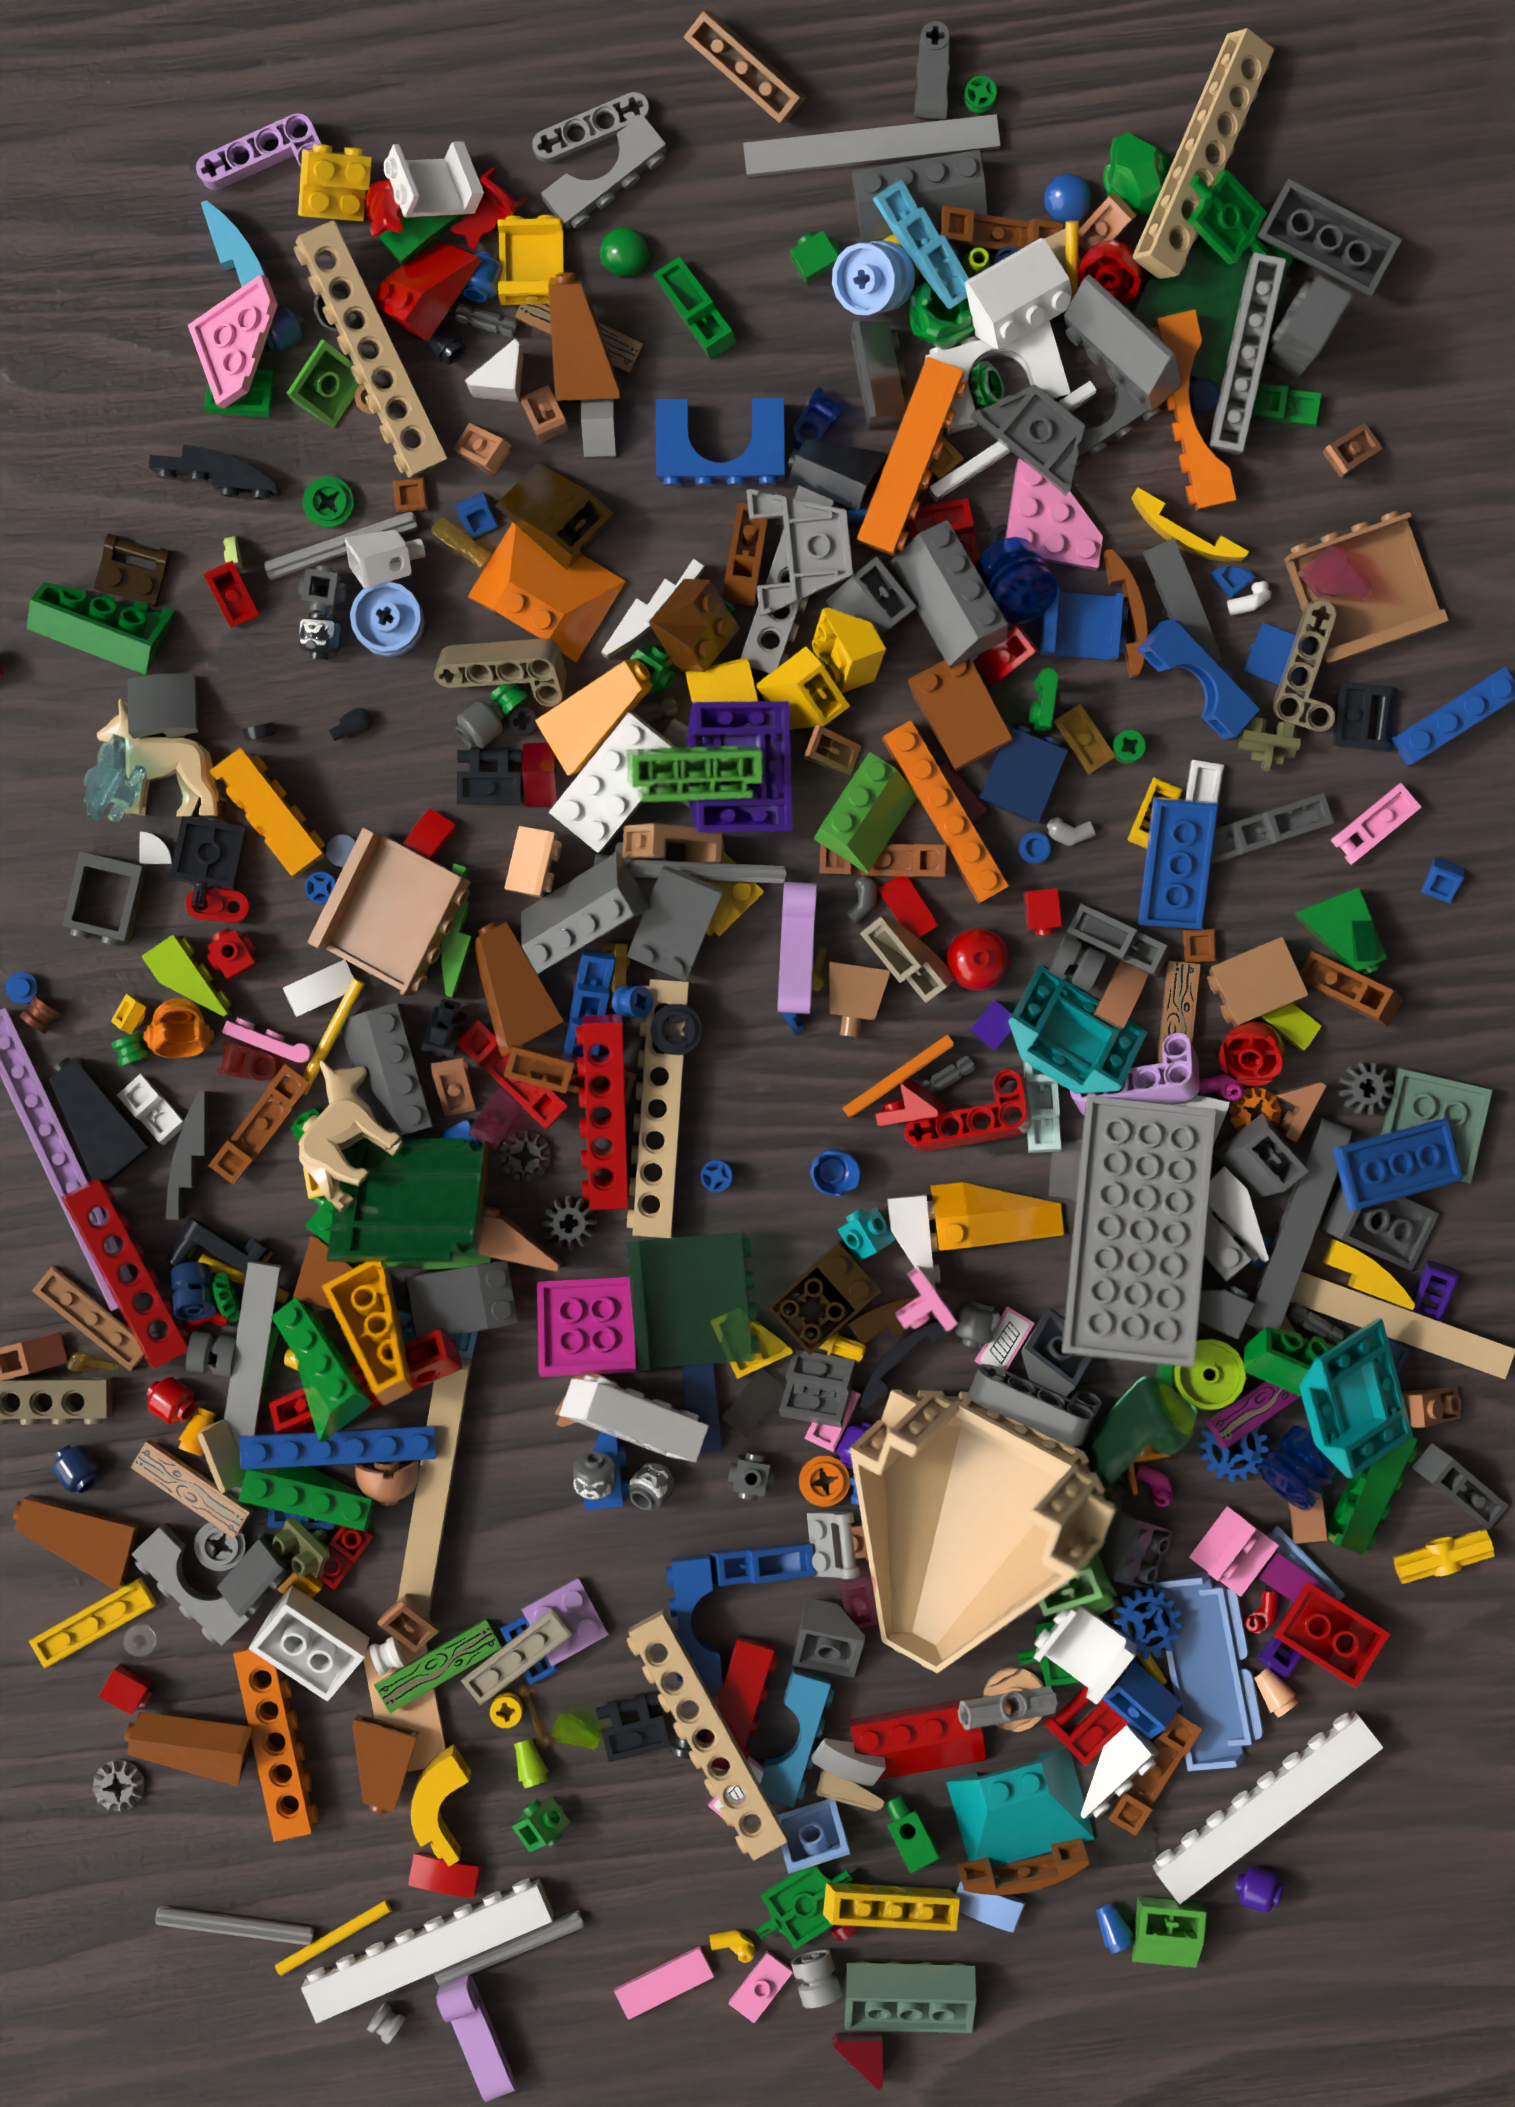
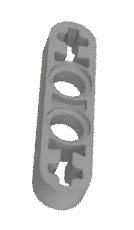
[532,92,649,163]

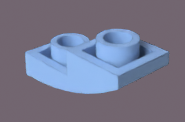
[955,1882,1026,1933]

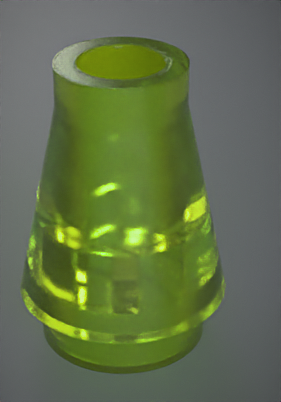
[551,1712,601,1751]

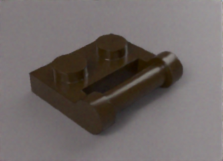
[94,533,171,607]

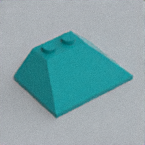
[1008,965,1147,1094]
[1299,1318,1413,1478]
[946,1746,1095,1867]

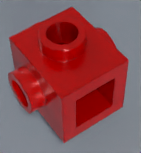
[207,928,259,980]

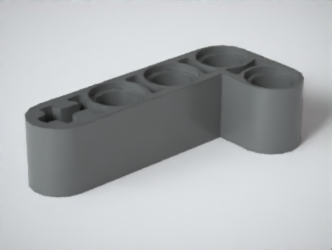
[968,1364,1101,1446]

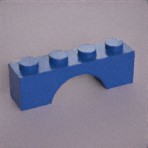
[1137,618,1260,739]
[1390,667,1515,766]
[666,1554,723,1688]

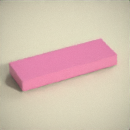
[614,1946,714,2020]

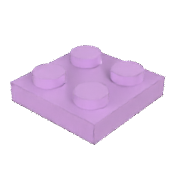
[521,1578,608,1666]

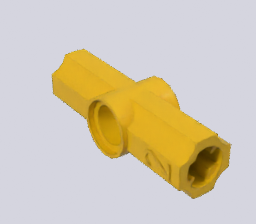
[1393,1529,1494,1584]

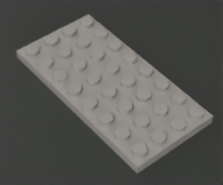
[1062,1096,1216,1368]

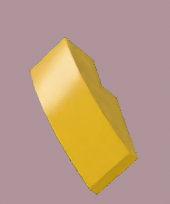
[1322,1239,1415,1310]

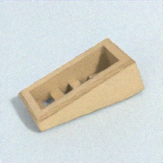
[815,1769,884,1812]

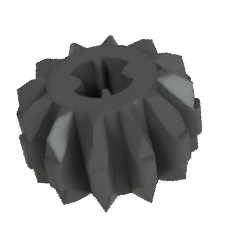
[1338,1061,1393,1115]
[542,1196,597,1250]

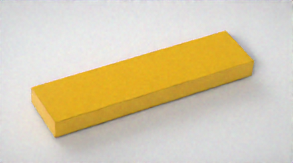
[29,1577,157,1669]

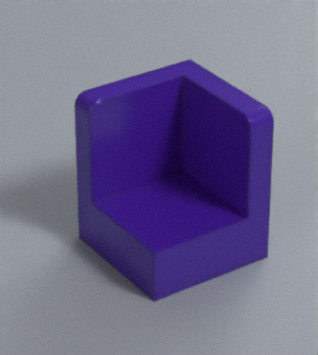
[969,1000,1012,1050]

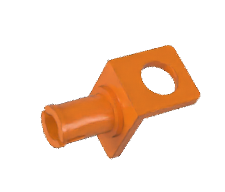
[1125,1423,1171,1496]

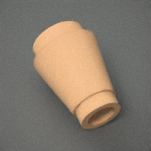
[1254,1667,1299,1717]

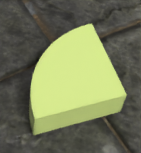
[223,536,243,568]

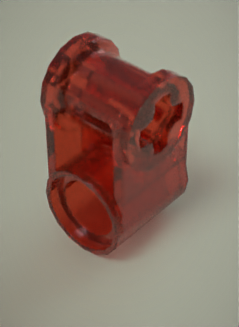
[216,1041,282,1081]

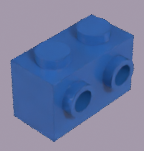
[1101,1660,1181,1740]

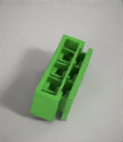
[627,745,762,802]

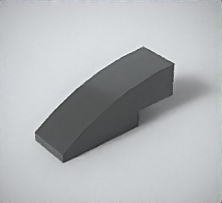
[1067,904,1172,978]

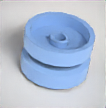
[832,240,915,315]
[350,582,425,657]

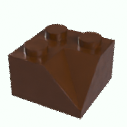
[648,579,740,672]

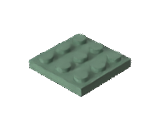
[1381,1068,1492,1183]

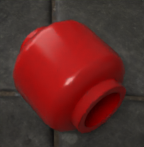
[147,1377,196,1425]

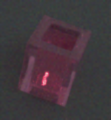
[1297,544,1373,601]

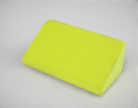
[1259,1003,1322,1051]

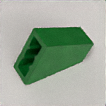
[1295,888,1387,975]

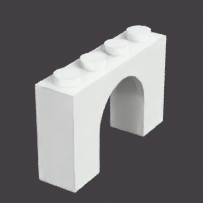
[924,321,1071,435]

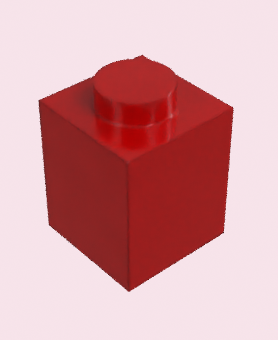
[1023,888,1062,936]
[98,1664,153,1716]

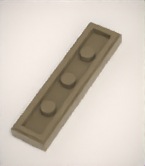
[461,1606,575,1706]

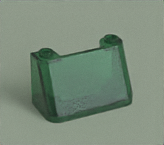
[1076,1375,1198,1525]

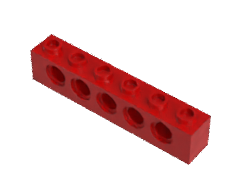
[576,1014,628,1210]
[61,1179,189,1369]
[269,1329,463,1434]

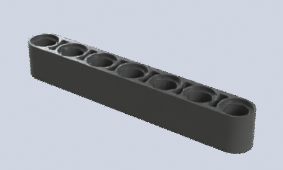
[1245,1118,1352,1330]

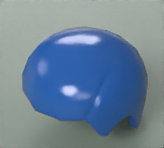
[1044,173,1092,224]
[810,1148,861,1197]

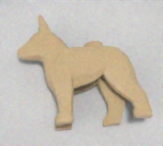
[97,699,220,817]
[299,1060,403,1212]

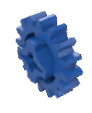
[1197,1425,1269,1482]
[1111,1588,1183,1659]

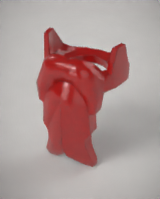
[451,167,528,250]
[365,180,404,237]

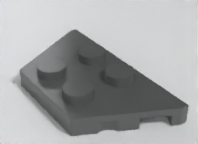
[970,384,1085,496]

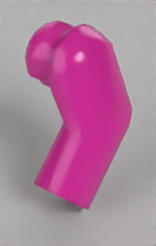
[1198,1074,1243,1101]
[1135,1463,1173,1507]

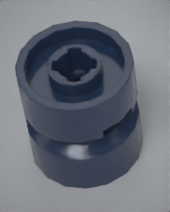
[170,1262,215,1321]

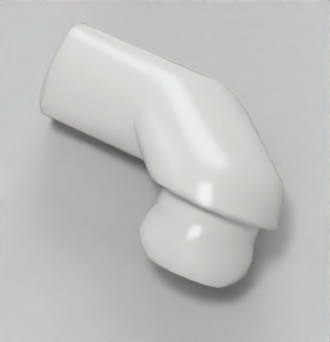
[1227,581,1272,616]

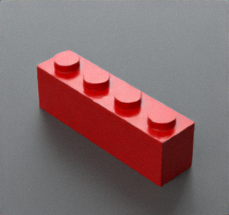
[705,1634,778,1770]

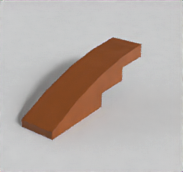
[504,1045,637,1103]

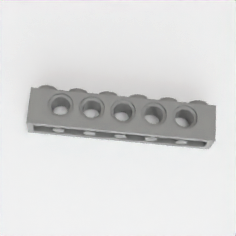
[1208,253,1286,456]
[740,486,840,676]

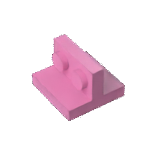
[895,1266,958,1331]
[1189,1506,1280,1597]

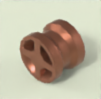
[20,995,61,1034]

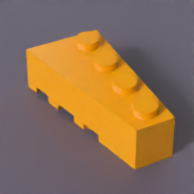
[210,748,326,878]
[322,1262,413,1406]

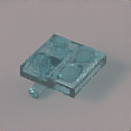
[83,733,147,823]

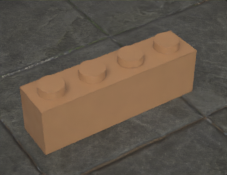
[683,11,807,123]

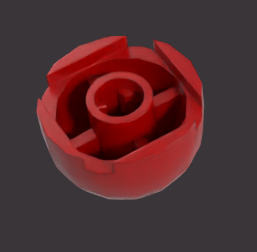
[1078,240,1143,305]
[946,928,1010,991]
[1219,1021,1285,1086]

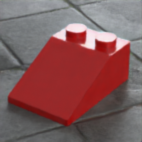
[372,241,482,341]
[1273,1581,1390,1688]

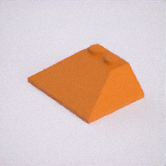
[467,522,626,663]

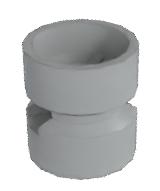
[791,1949,843,2008]

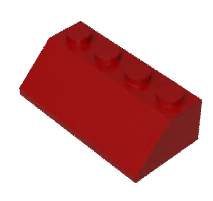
[849,1696,986,1780]

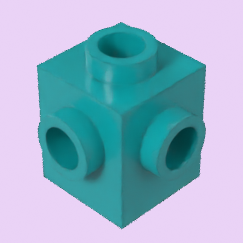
[837,1207,896,1262]

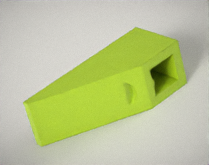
[141,935,232,1017]

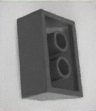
[851,321,910,430]

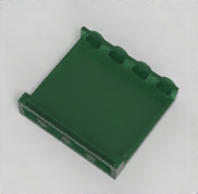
[626,1232,760,1371]

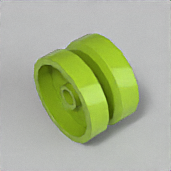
[1173,1339,1246,1411]

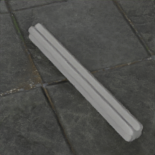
[264,512,417,580]
[628,860,786,883]
[155,1906,314,1945]
[434,1910,584,1986]

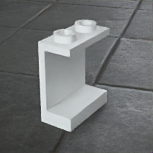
[384,141,484,217]
[1034,1604,1137,1704]

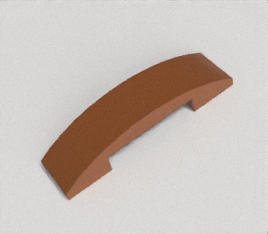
[941,205,1063,252]
[1102,549,1147,679]
[819,844,947,877]
[208,1064,311,1185]
[1108,1712,1203,1836]
[957,1838,1089,1895]

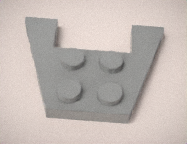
[747,489,853,616]

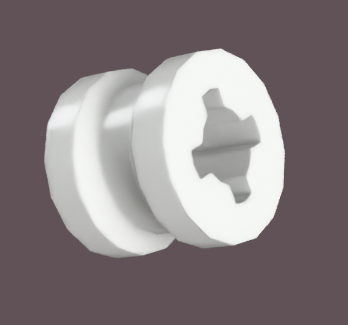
[369,1636,405,1676]

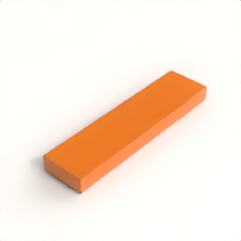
[842,1034,954,1118]

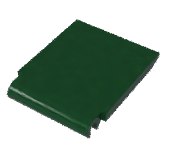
[1132,233,1294,390]
[326,1138,492,1262]

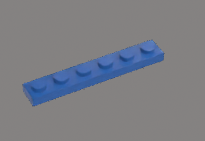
[239,1425,436,1470]

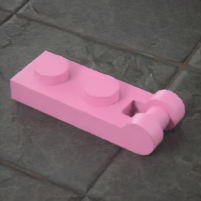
[1331,783,1421,865]
[222,1017,314,1063]

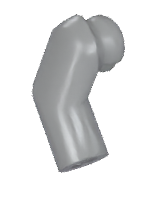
[1047,817,1096,846]

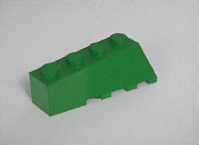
[26,582,175,675]
[271,1297,373,1443]
[1244,1326,1341,1397]
[1326,1436,1418,1555]
[238,1466,375,1532]

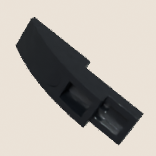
[149,445,281,500]

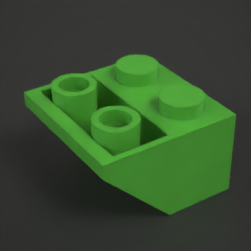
[1038,1552,1111,1616]
[1132,1897,1206,1968]

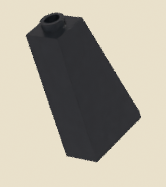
[49,1057,153,1184]

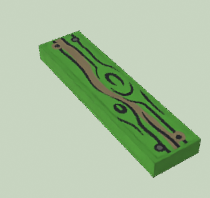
[373,1619,502,1713]

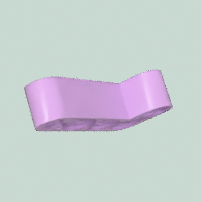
[196,113,322,190]
[777,882,816,1014]
[1070,1033,1200,1115]
[436,1975,516,2103]

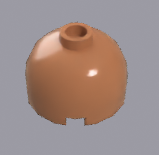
[355,1460,419,1506]

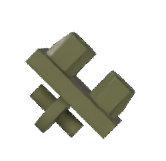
[1237,717,1301,772]
[272,1516,330,1579]

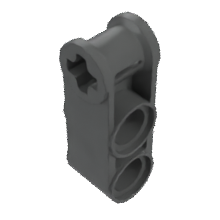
[914,21,950,119]

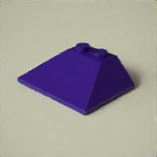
[687,701,792,832]

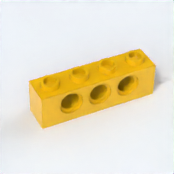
[823,1882,960,1931]

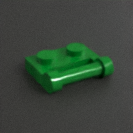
[1029,668,1058,734]

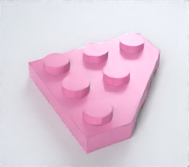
[188,274,278,408]
[1003,459,1103,570]

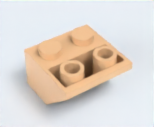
[504,826,562,898]

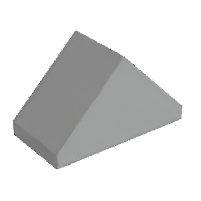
[581,399,616,458]

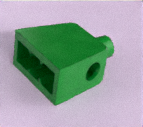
[885,1795,941,1873]

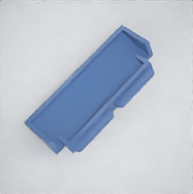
[1153,1572,1264,1771]

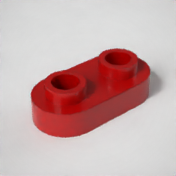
[185,889,251,923]

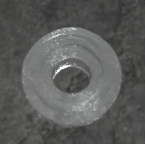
[124,1624,156,1657]

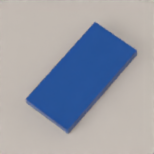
[1138,797,1219,929]
[1333,1117,1463,1211]

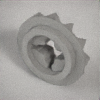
[194,1522,246,1571]
[92,1760,144,1812]

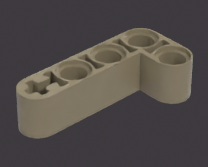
[1272,600,1336,732]
[434,639,567,707]

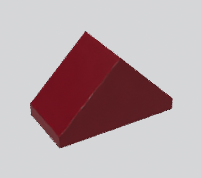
[522,742,558,808]
[832,2032,883,2091]

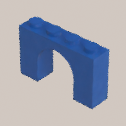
[655,398,785,487]

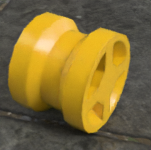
[490,1692,523,1728]

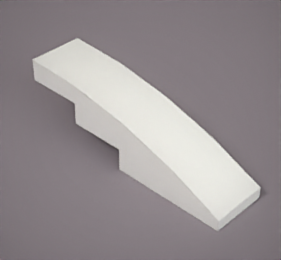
[601,559,705,659]

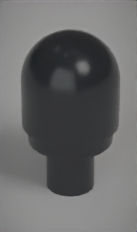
[328,708,372,742]

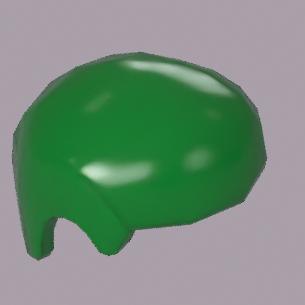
[599,228,652,277]

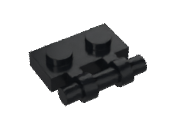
[456,747,522,805]
[596,1692,671,1762]

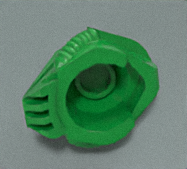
[1103,132,1173,215]
[908,281,975,349]

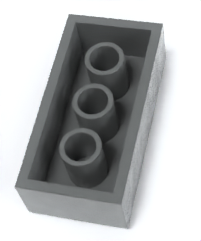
[1265,275,1352,379]

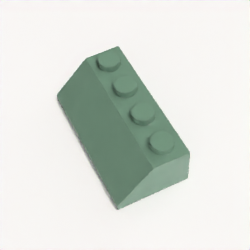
[845,1961,976,2033]

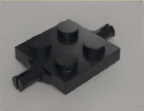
[170,800,247,907]

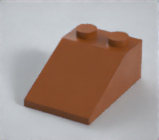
[908,659,1013,771]

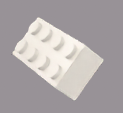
[549,712,677,853]
[559,1376,708,1462]

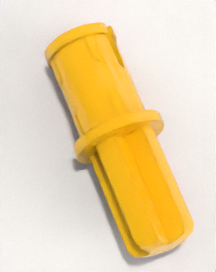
[819,1331,866,1362]

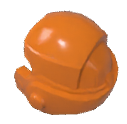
[144,998,214,1058]

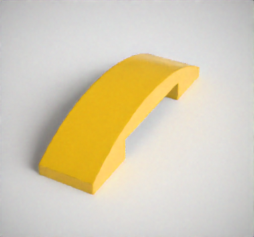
[1131,488,1249,562]

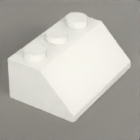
[965,238,1073,350]
[249,1585,370,1702]

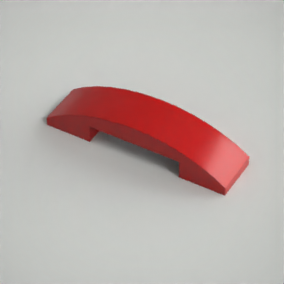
[457,1020,569,1130]

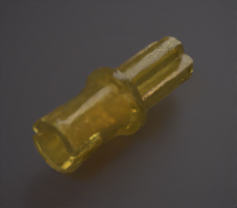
[431,518,492,570]

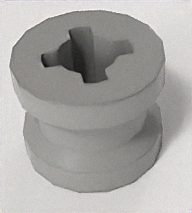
[366,2002,406,2044]

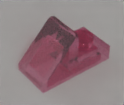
[468,1087,523,1150]
[838,1574,879,1629]

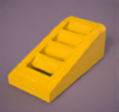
[1127,777,1183,849]

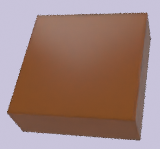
[392,477,429,514]
[1182,929,1217,963]

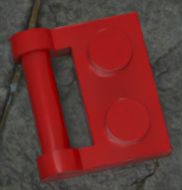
[1044,1684,1129,1766]

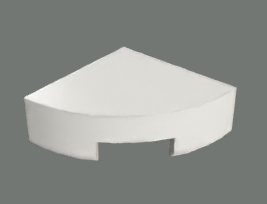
[139,832,173,864]

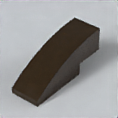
[847,1293,948,1345]

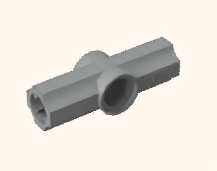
[958,1686,1057,1730]

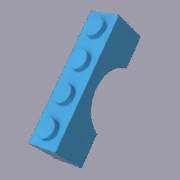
[760,1668,834,1808]

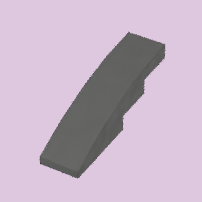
[1143,538,1222,662]
[1211,793,1334,864]
[166,1091,210,1220]

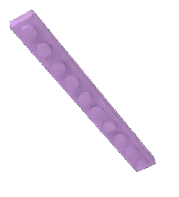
[0,1008,141,1311]

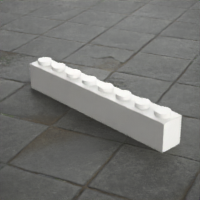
[1153,1711,1383,1904]
[301,1878,554,2023]

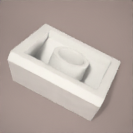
[465,339,523,402]

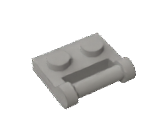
[807,1511,860,1579]

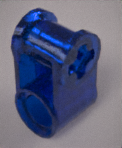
[793,387,846,449]

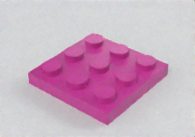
[537,1277,636,1377]

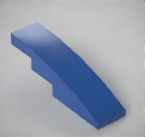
[563,949,615,1057]

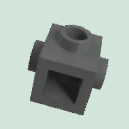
[298,566,346,614]
[728,1452,775,1501]

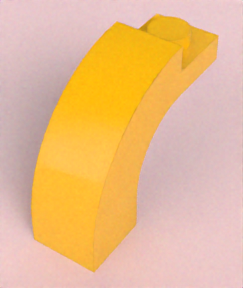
[411,1745,471,1866]

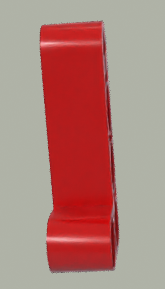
[904,1069,1032,1152]

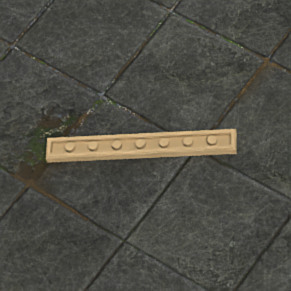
[1290,1272,1515,1379]

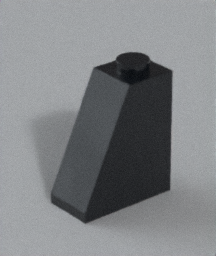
[788,439,888,511]

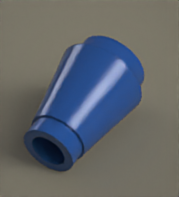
[1095,1902,1134,1954]

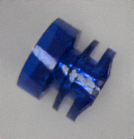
[975,537,1058,624]
[1257,1425,1342,1511]

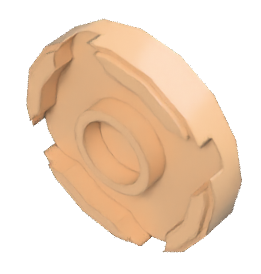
[983,1666,1044,1732]

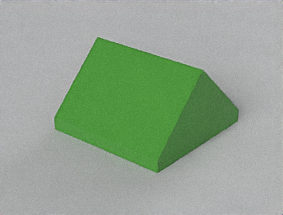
[287,340,361,428]

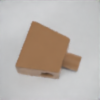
[828,962,890,1038]

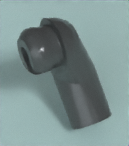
[846,876,878,924]

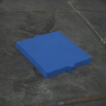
[1243,623,1314,686]

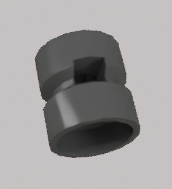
[1048,935,1106,992]
[186,1330,237,1378]

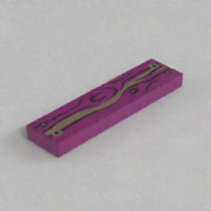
[1205,1381,1300,1449]

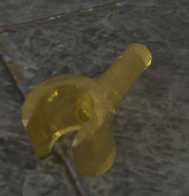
[811,946,828,993]
[67,1351,115,1373]

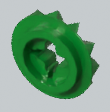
[971,361,1004,409]
[302,476,354,528]
[212,1272,241,1323]

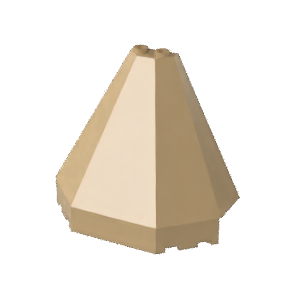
[850,1389,1115,1673]

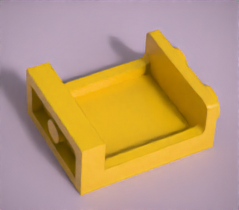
[498,215,564,305]

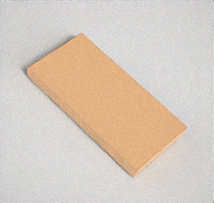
[364,1642,447,1772]

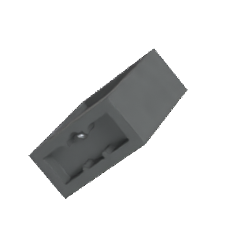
[62,852,148,946]

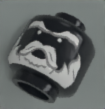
[299,613,342,660]

